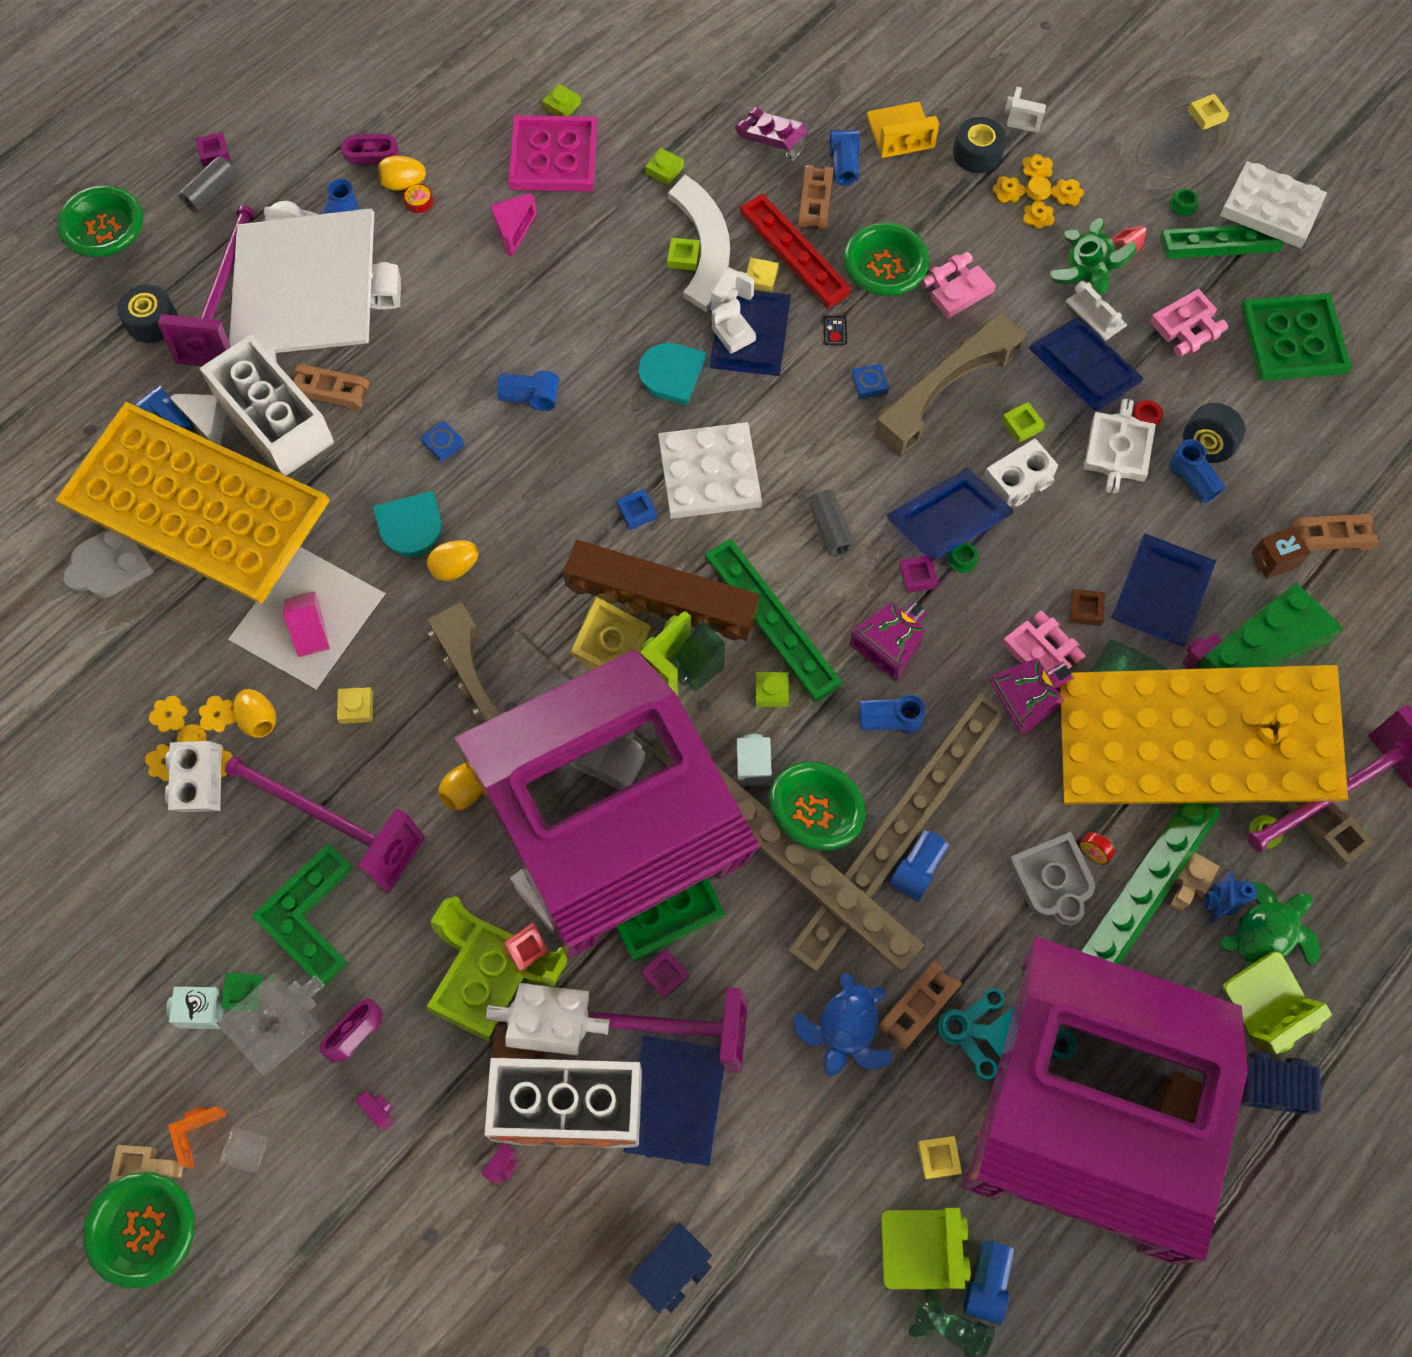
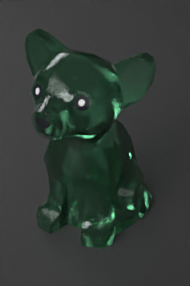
[909,1289,995,1357]

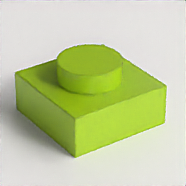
[542,83,581,116]
[645,148,684,186]
[667,238,700,271]
[1001,402,1045,443]
[756,672,789,707]

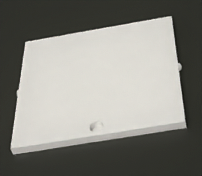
[229,208,374,353]

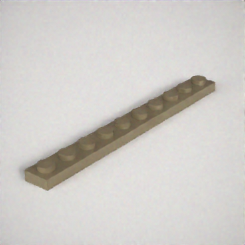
[788,693,1007,974]
[651,741,925,974]

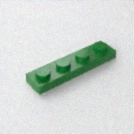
[1160,225,1283,259]

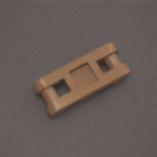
[798,165,834,230]
[293,364,370,411]
[1291,514,1379,552]
[878,960,962,1051]

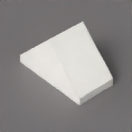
[170,394,226,445]

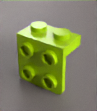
[640,611,691,695]
[1223,951,1332,1054]
[881,1208,971,1289]

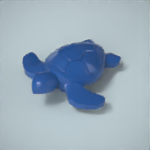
[793,973,893,1076]

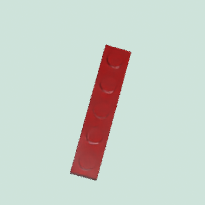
[740,193,851,309]

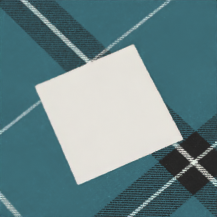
[228,547,386,690]

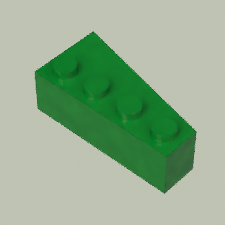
[1195,582,1344,669]

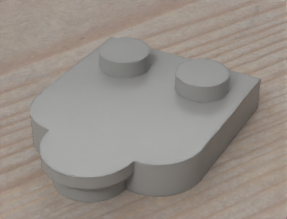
[63,529,154,598]
[1008,832,1095,926]

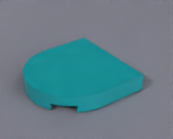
[639,343,706,406]
[373,491,443,557]

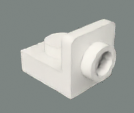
[1004,87,1046,133]
[711,267,754,311]
[712,299,756,354]

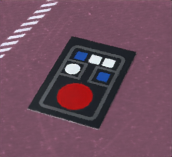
[823,316,847,345]

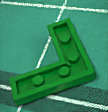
[251,843,354,989]

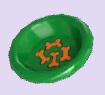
[57,185,144,258]
[843,222,930,296]
[769,761,866,851]
[83,1172,195,1289]

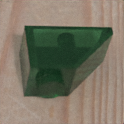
[674,621,725,692]

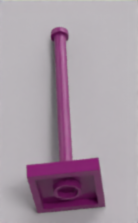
[158,205,255,366]
[1247,704,1412,852]
[225,756,426,894]
[588,987,748,1073]

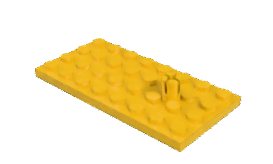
[55,402,330,605]
[1060,665,1348,805]

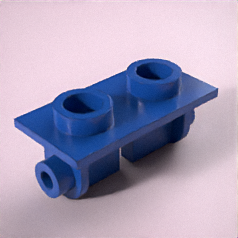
[1205,872,1257,923]

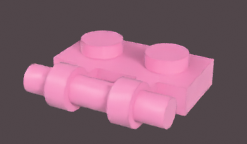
[920,252,996,319]
[1149,289,1228,357]
[1002,610,1086,671]

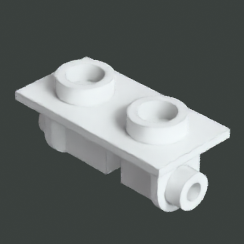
[1065,281,1127,341]

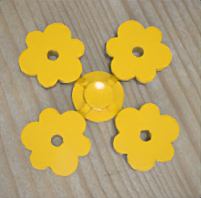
[992,154,1084,229]
[145,696,236,782]

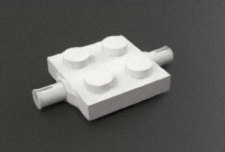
[1083,399,1156,494]
[486,983,609,1055]

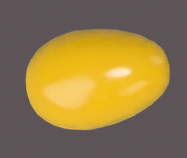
[378,155,426,191]
[427,540,479,581]
[233,689,277,738]
[438,763,482,811]

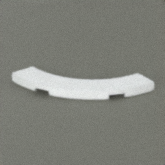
[668,175,730,313]

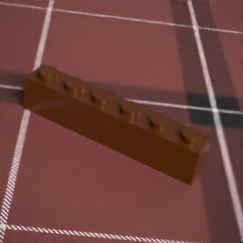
[563,539,760,641]

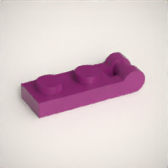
[735,107,807,151]

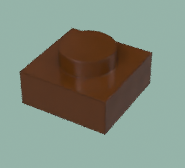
[1069,589,1105,626]

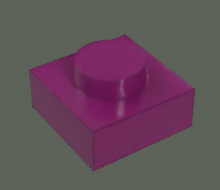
[195,132,231,167]
[899,555,939,594]
[1182,632,1222,669]
[640,949,690,1000]
[355,1090,396,1132]
[481,1143,519,1186]

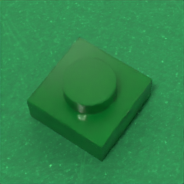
[221,972,262,1011]

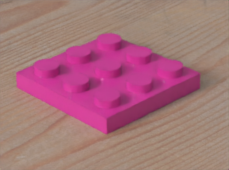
[508,115,598,191]

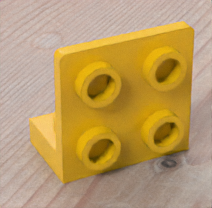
[867,102,939,158]

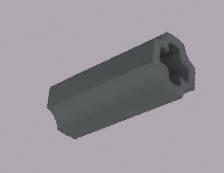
[178,156,237,213]
[808,490,855,557]

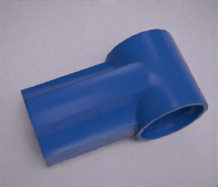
[830,130,860,185]
[320,178,359,215]
[497,371,560,411]
[134,385,195,432]
[1169,439,1226,503]
[859,695,926,734]
[889,830,949,902]
[963,1240,1014,1325]

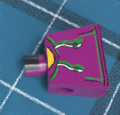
[849,602,926,682]
[987,658,1074,735]

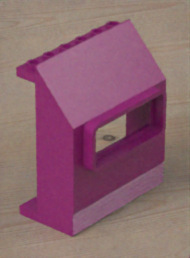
[454,649,759,960]
[960,936,1248,1265]

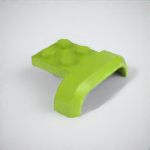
[427,896,567,1042]

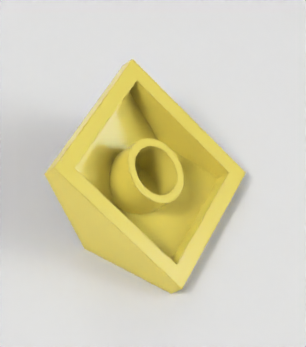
[570,596,651,670]

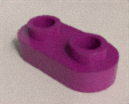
[341,134,399,165]
[319,999,383,1063]

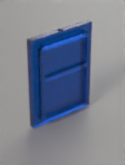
[710,291,791,376]
[1029,317,1144,412]
[887,468,1013,562]
[1111,533,1216,647]
[623,1036,724,1166]

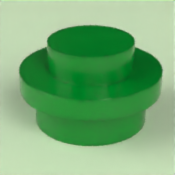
[1169,188,1199,217]
[947,542,979,573]

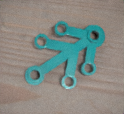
[937,988,1077,1081]

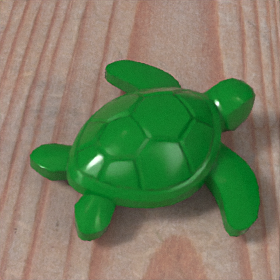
[1050,218,1137,295]
[1219,881,1320,969]

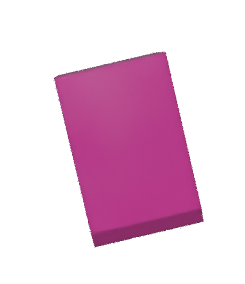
[490,193,537,256]
[283,591,330,657]

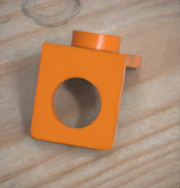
[168,1106,227,1169]

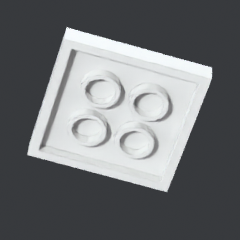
[1220,161,1327,249]
[658,422,762,519]

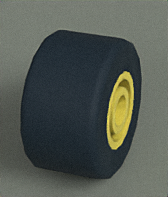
[953,117,1007,173]
[117,284,178,343]
[1182,403,1246,463]

